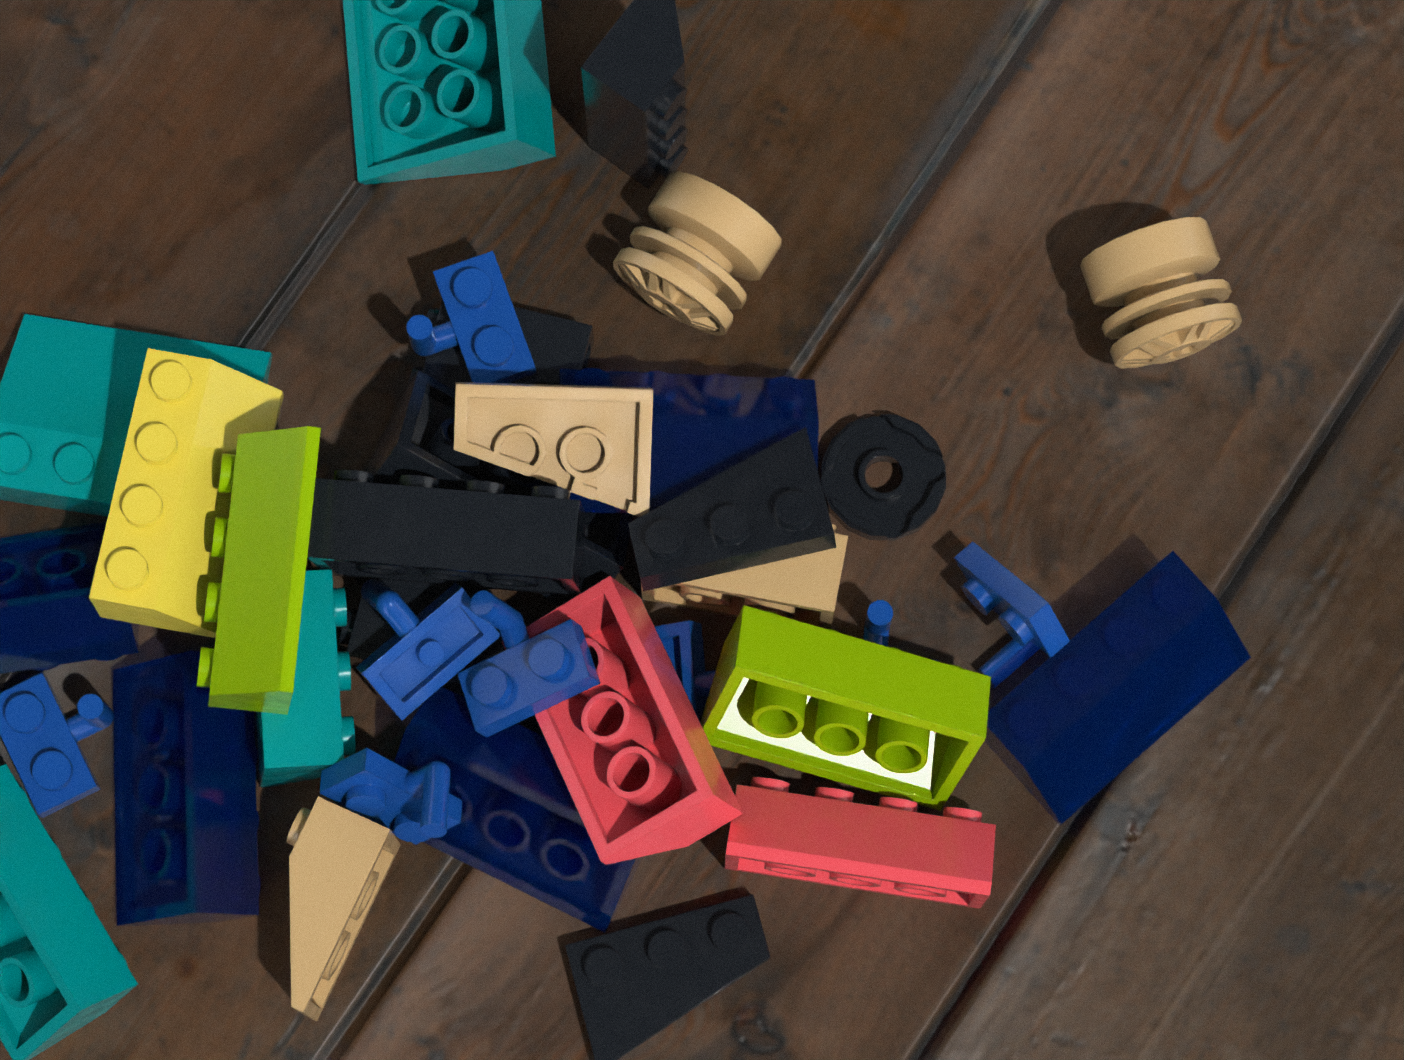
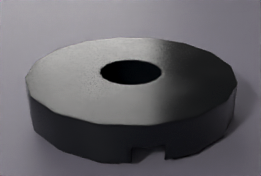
[821,414,946,541]

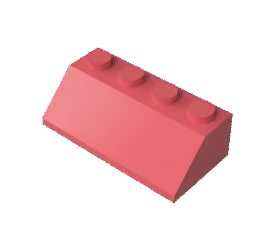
[502,576,743,865]
[725,777,996,909]

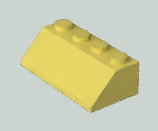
[89,348,284,638]

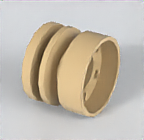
[613,171,781,336]
[1080,217,1242,369]

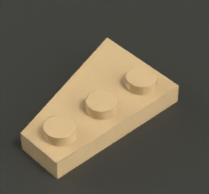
[453,382,653,517]

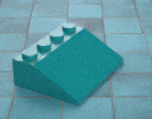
[343,0,556,185]
[0,314,273,517]

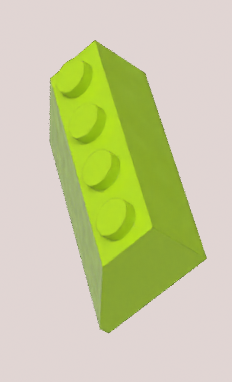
[197,426,321,715]
[700,605,991,811]

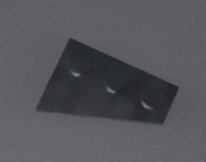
[628,427,836,592]
[565,894,771,1060]

